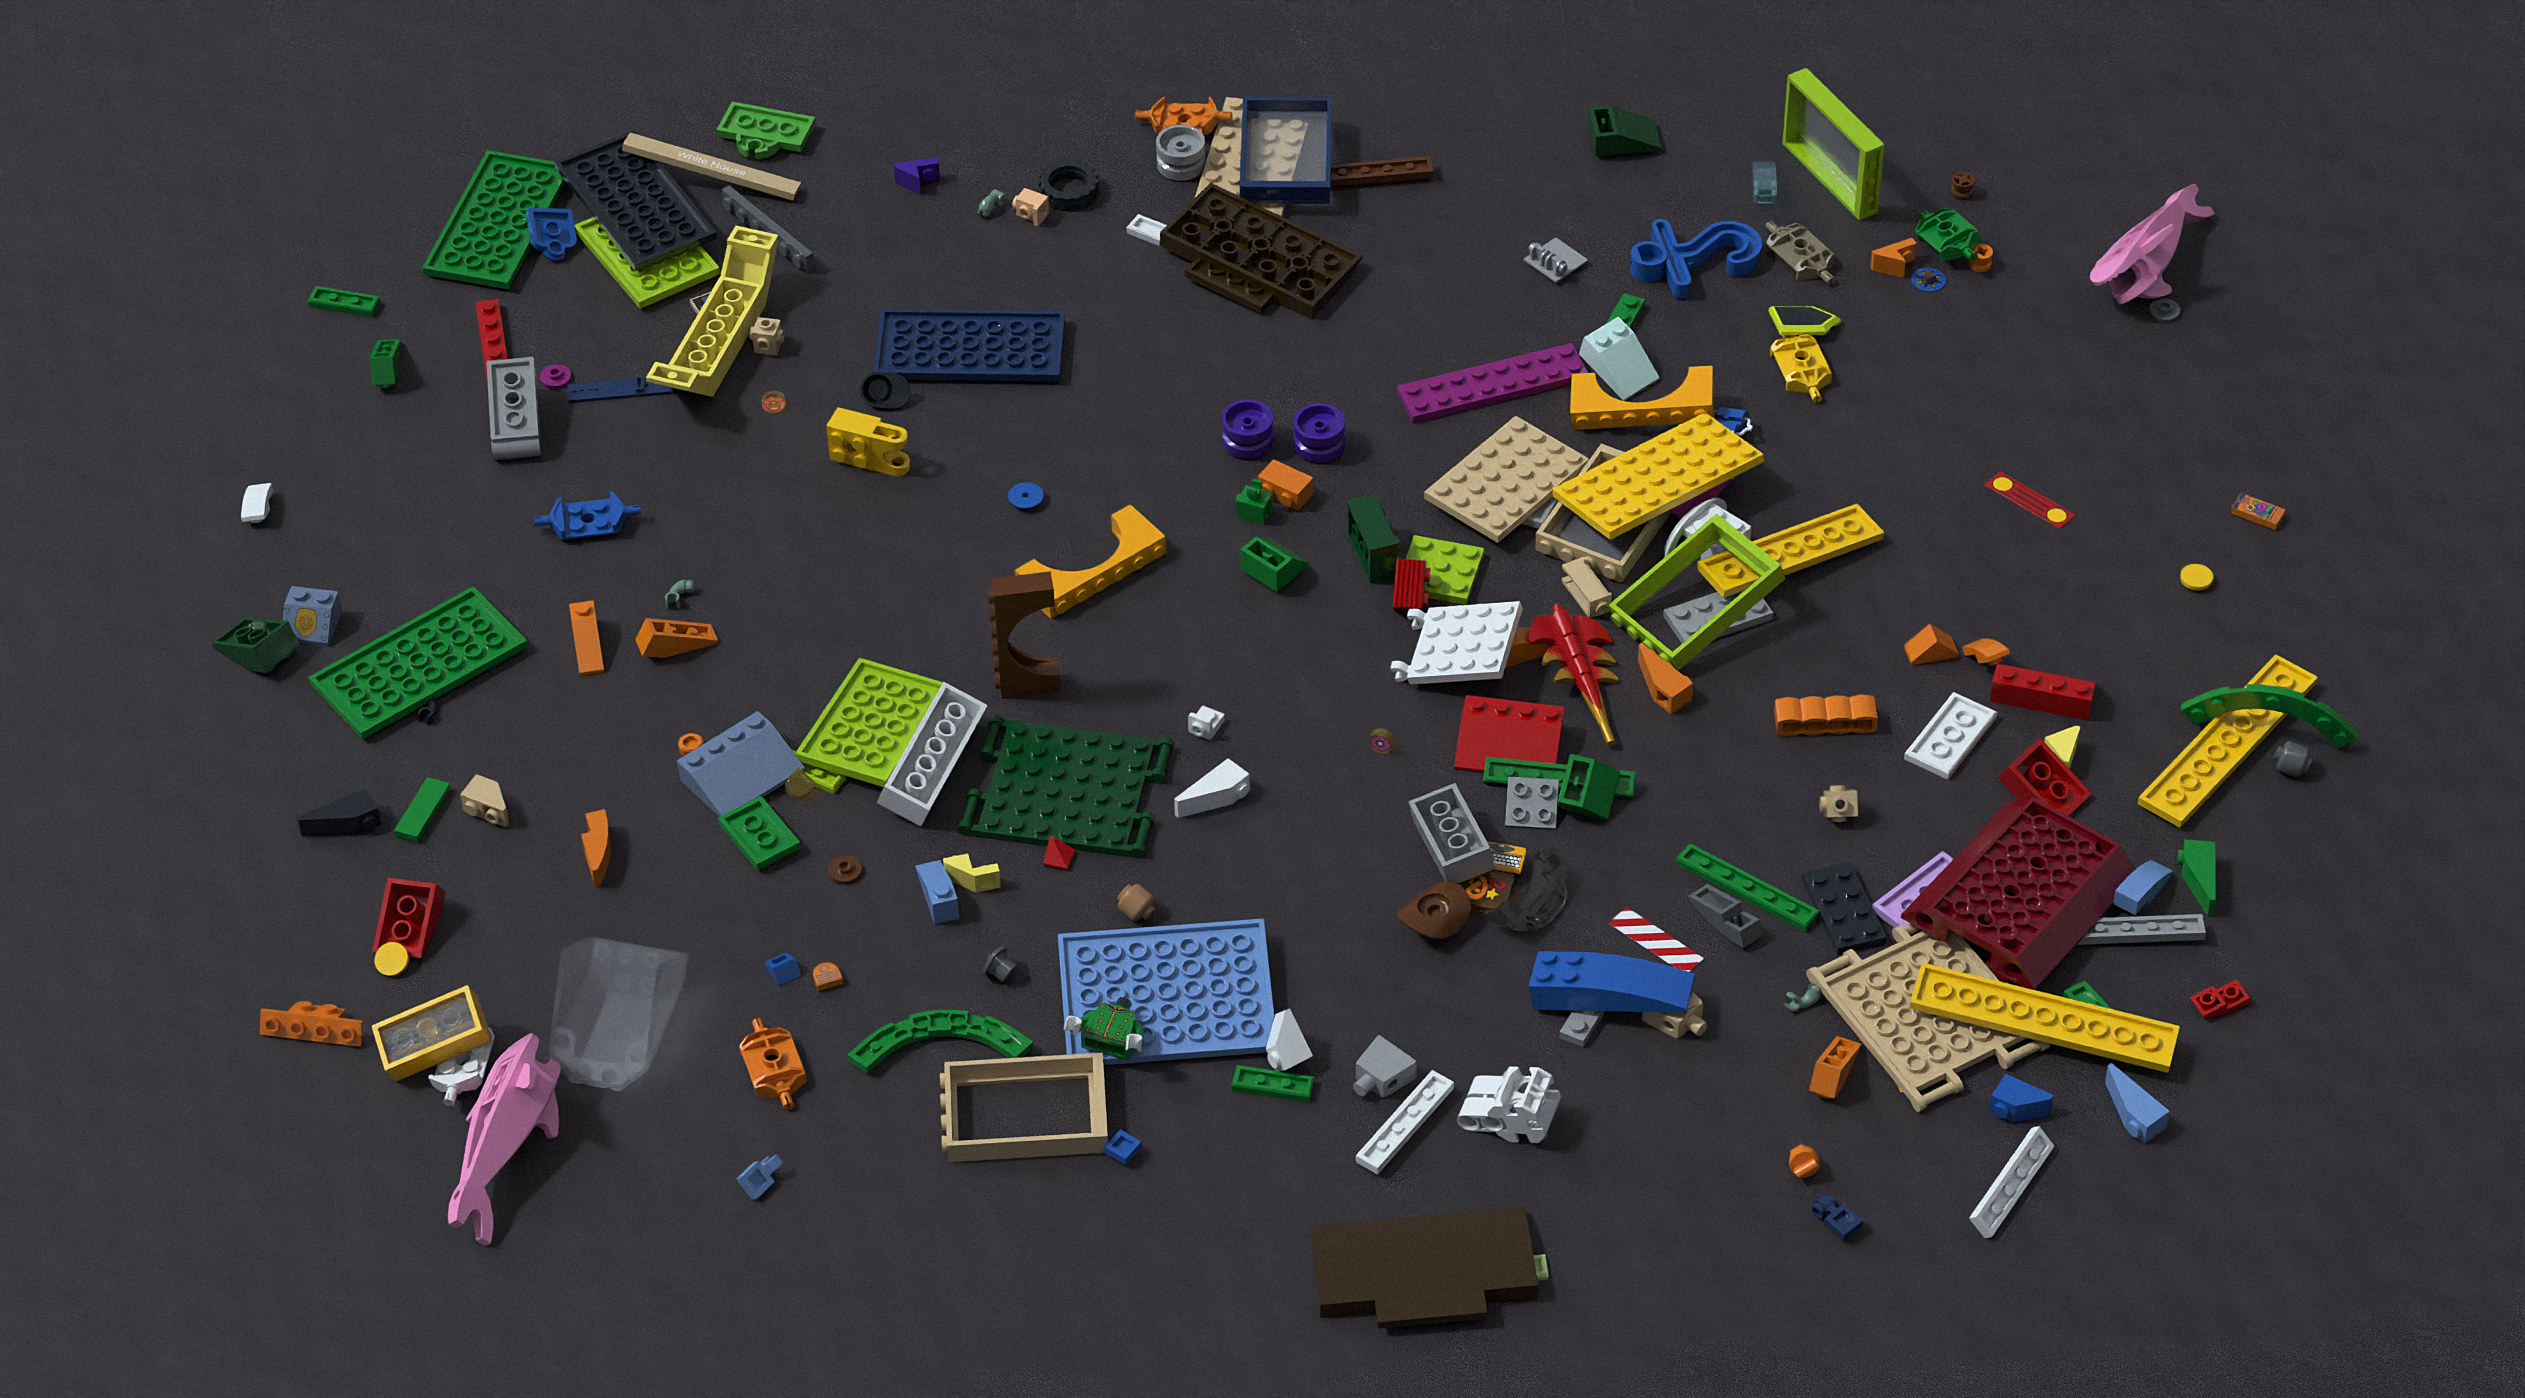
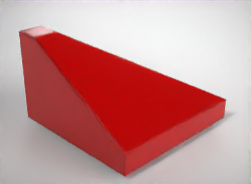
[1043,836,1075,871]

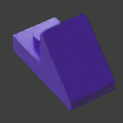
[893,157,940,194]

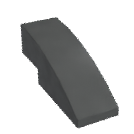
[1688,884,1763,948]

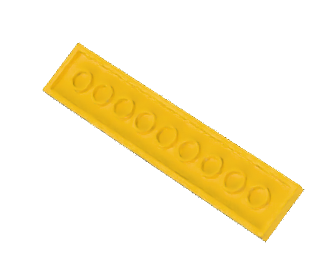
[2137,654,2318,828]
[1909,962,2180,1073]

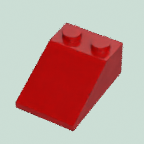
[1997,738,2092,816]
[372,878,446,959]

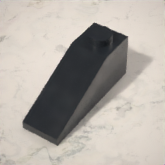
[296,789,381,837]

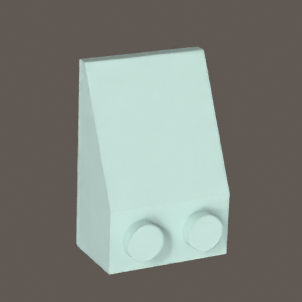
[1579,316,1659,401]

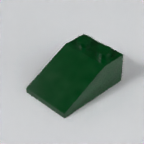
[211,617,301,673]

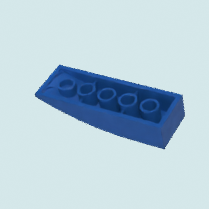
[1529,951,1695,1013]

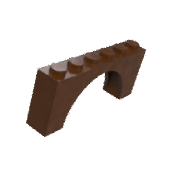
[987,571,1060,699]

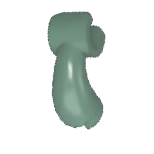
[978,189,1006,217]
[665,579,695,609]
[1783,983,1821,1011]

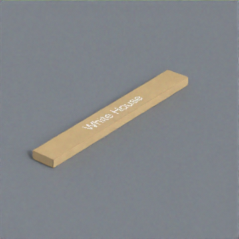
[622,133,801,200]

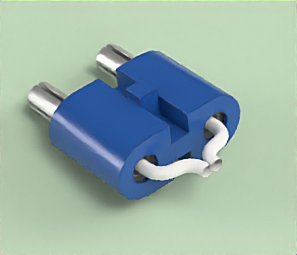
[1714,407,1753,437]

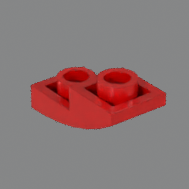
[2190,979,2251,1019]

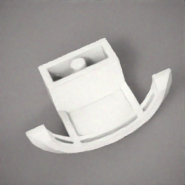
[1664,498,1751,560]

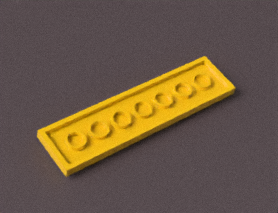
[1696,504,1884,598]

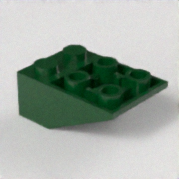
[1588,105,1662,157]

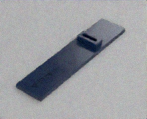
[568,376,674,403]

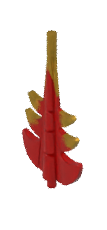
[1527,604,1618,747]

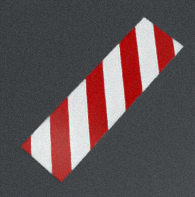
[1609,907,1704,972]

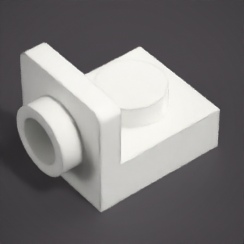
[1188,706,1225,740]

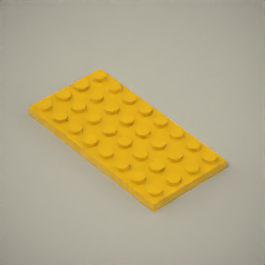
[1552,414,1764,540]

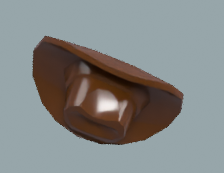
[1397,881,1471,939]

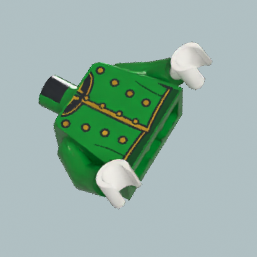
[1063,997,1145,1061]

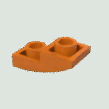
[1962,638,2010,666]

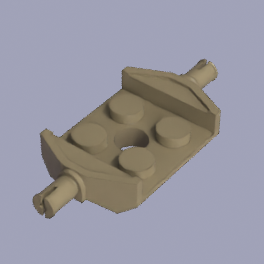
[1765,221,1836,285]

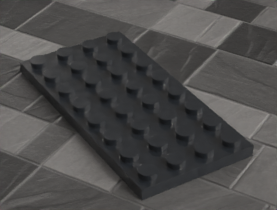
[554,130,717,272]

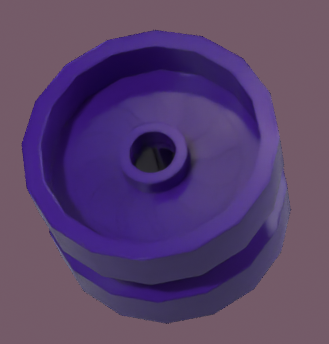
[1222,399,1274,459]
[1293,403,1346,463]

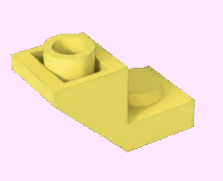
[943,854,1001,892]

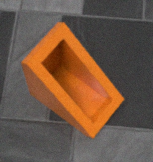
[1904,624,1959,665]

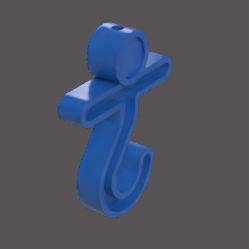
[1630,219,1762,299]

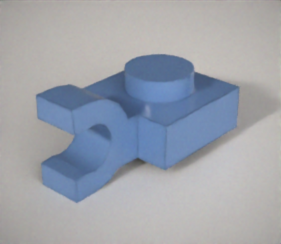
[736,1155,783,1200]

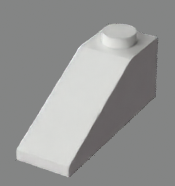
[1174,759,1250,818]

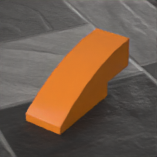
[581,809,611,887]

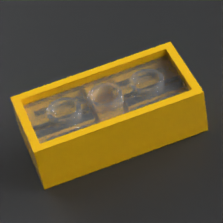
[372,985,492,1082]

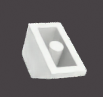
[1266,1009,1313,1072]

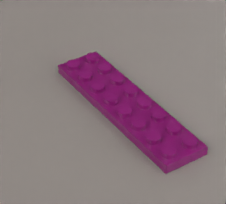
[1397,343,1588,423]

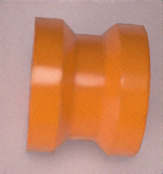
[1969,243,1993,272]

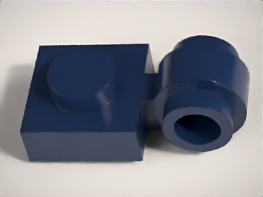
[1811,1194,1863,1241]

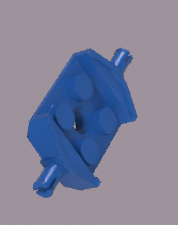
[534,491,641,540]

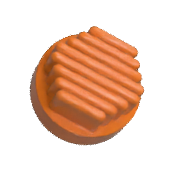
[1789,1144,1820,1179]

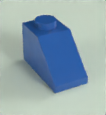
[1989,1074,2054,1122]

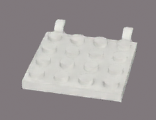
[1390,601,1523,684]

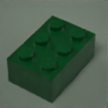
[1347,494,1401,584]

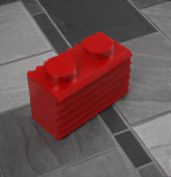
[1393,559,1431,611]

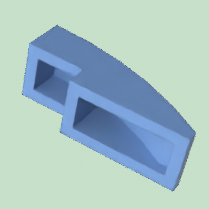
[2113,860,2174,915]

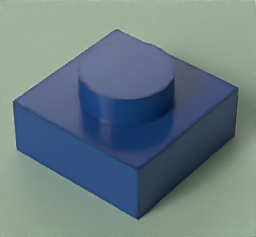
[1104,1129,1142,1165]

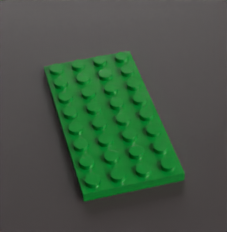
[422,150,566,290]
[308,586,528,740]

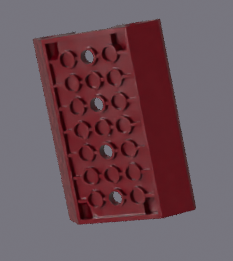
[1900,797,2135,990]

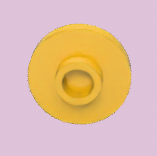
[2180,564,2213,591]
[374,942,409,977]

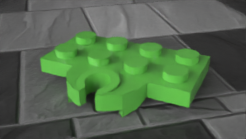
[717,102,816,159]

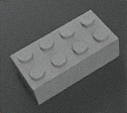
[1408,783,1495,884]

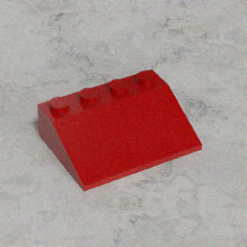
[1454,695,1565,773]

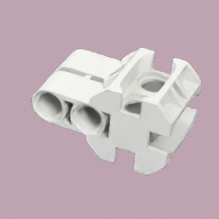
[1457,1067,1561,1143]

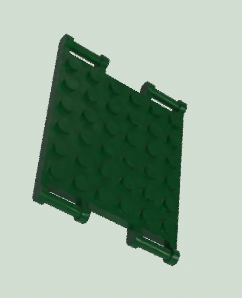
[957,715,1175,858]

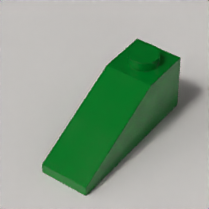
[369,339,401,388]
[2177,839,2216,917]

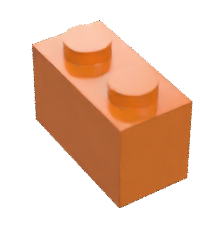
[1258,459,1313,511]

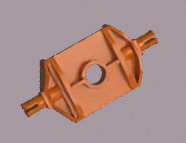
[1135,97,1233,135]
[739,1018,807,1110]

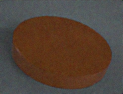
[828,856,862,885]

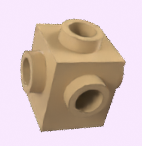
[750,317,785,356]
[1819,785,1858,822]

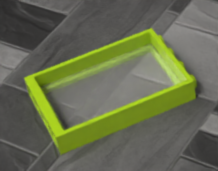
[1782,68,1884,221]

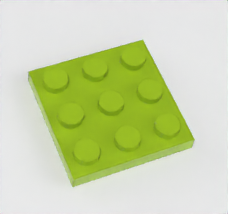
[1406,535,1484,605]

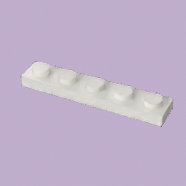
[1356,1070,1454,1174]
[1969,1126,2054,1238]

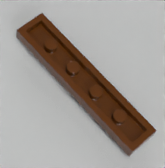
[1319,156,1433,187]

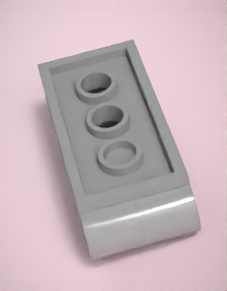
[487,357,542,460]

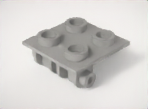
[1524,238,1588,283]
[1505,777,1559,829]

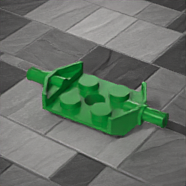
[1915,208,1981,262]

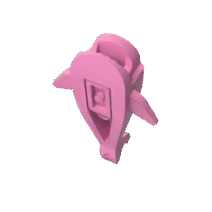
[2090,184,2215,304]
[448,1033,561,1246]

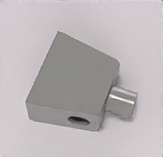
[1353,1035,1417,1097]

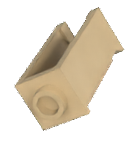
[1562,557,1612,618]

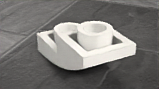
[241,483,273,523]

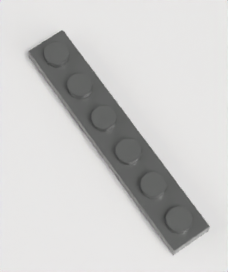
[722,186,815,274]

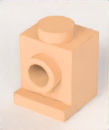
[1012,188,1049,227]

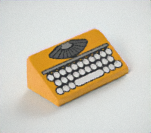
[1487,841,1527,874]

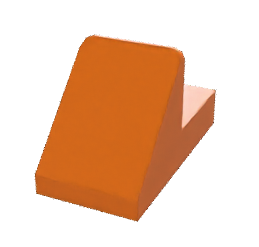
[1870,238,1917,278]

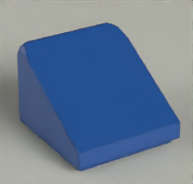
[765,953,801,985]

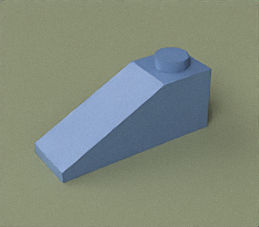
[915,860,959,925]
[2105,1063,2169,1144]

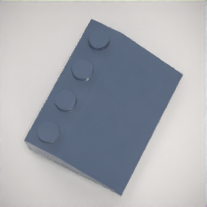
[677,711,805,817]

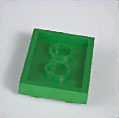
[718,796,801,871]

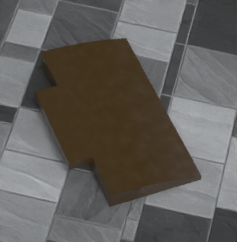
[1159,183,1363,319]
[1310,1207,1538,1329]

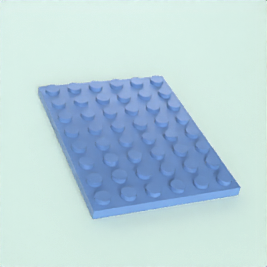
[1058,919,1274,1065]

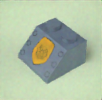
[283,586,342,646]

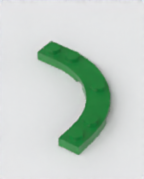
[2180,684,2359,749]
[847,1010,1034,1074]

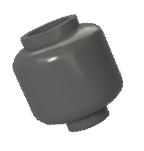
[2273,741,2313,778]

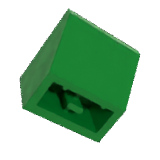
[1240,536,1309,592]
[1558,754,1620,820]

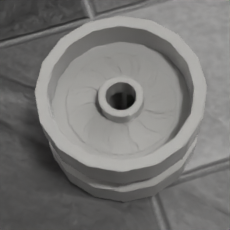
[1156,125,1205,181]

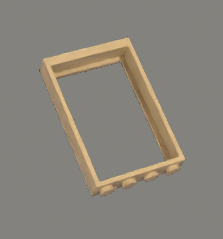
[940,1053,1108,1162]

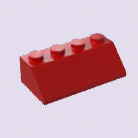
[1990,663,2097,721]

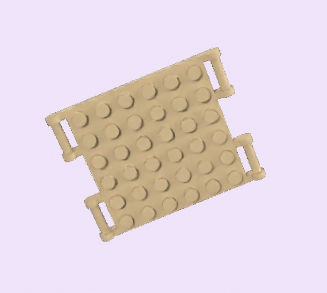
[1806,923,2050,1112]

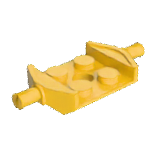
[1770,334,1832,403]

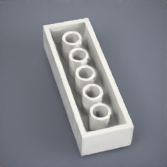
[877,682,987,826]

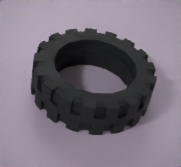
[1039,159,1099,212]

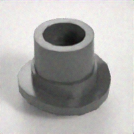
[982,946,1017,982]

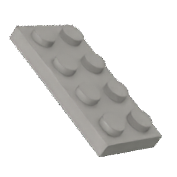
[1663,590,1773,644]

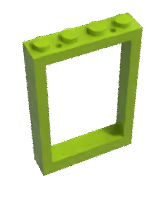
[1609,513,1785,671]

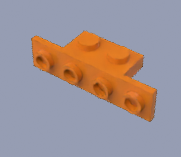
[260,1001,363,1047]

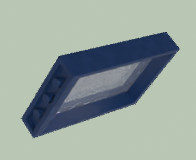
[1239,97,1332,204]

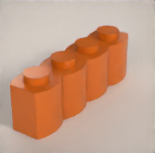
[1774,694,1878,736]

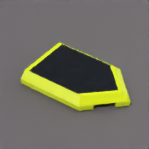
[1769,306,1841,335]

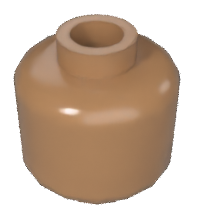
[1117,884,1155,922]

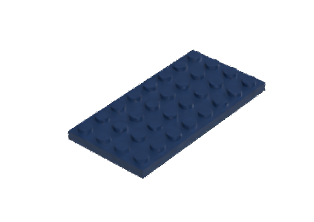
[873,309,1065,382]

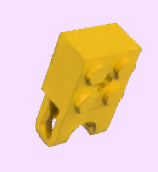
[826,407,910,477]

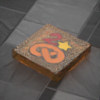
[1459,870,1515,916]

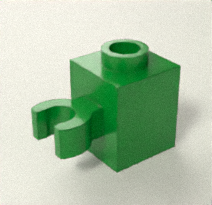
[1235,479,1273,525]

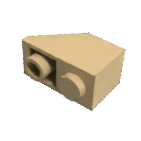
[460,774,509,827]

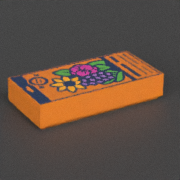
[2231,493,2286,530]

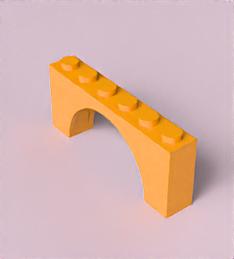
[1570,366,1715,430]
[1015,504,1166,619]

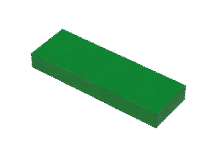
[307,286,381,318]
[394,777,451,842]
[1232,1065,1315,1103]

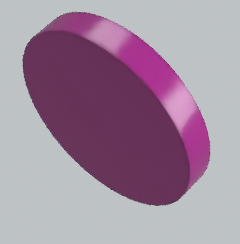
[540,365,571,389]

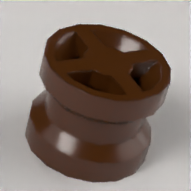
[1951,172,1975,200]

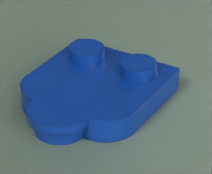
[526,207,577,261]

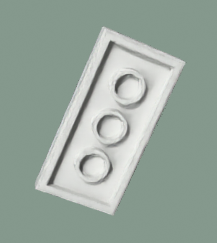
[1904,692,1997,780]

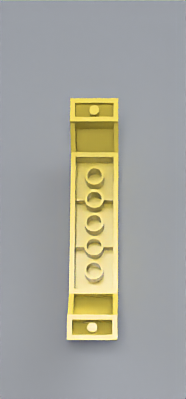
[646,226,779,397]

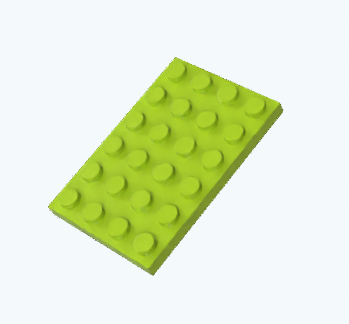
[574,217,720,309]
[795,658,943,787]

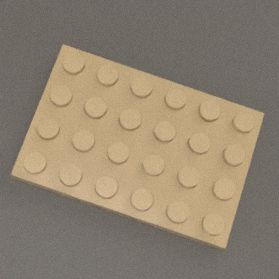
[1424,416,1589,543]

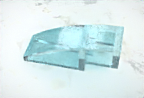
[1752,161,1777,204]

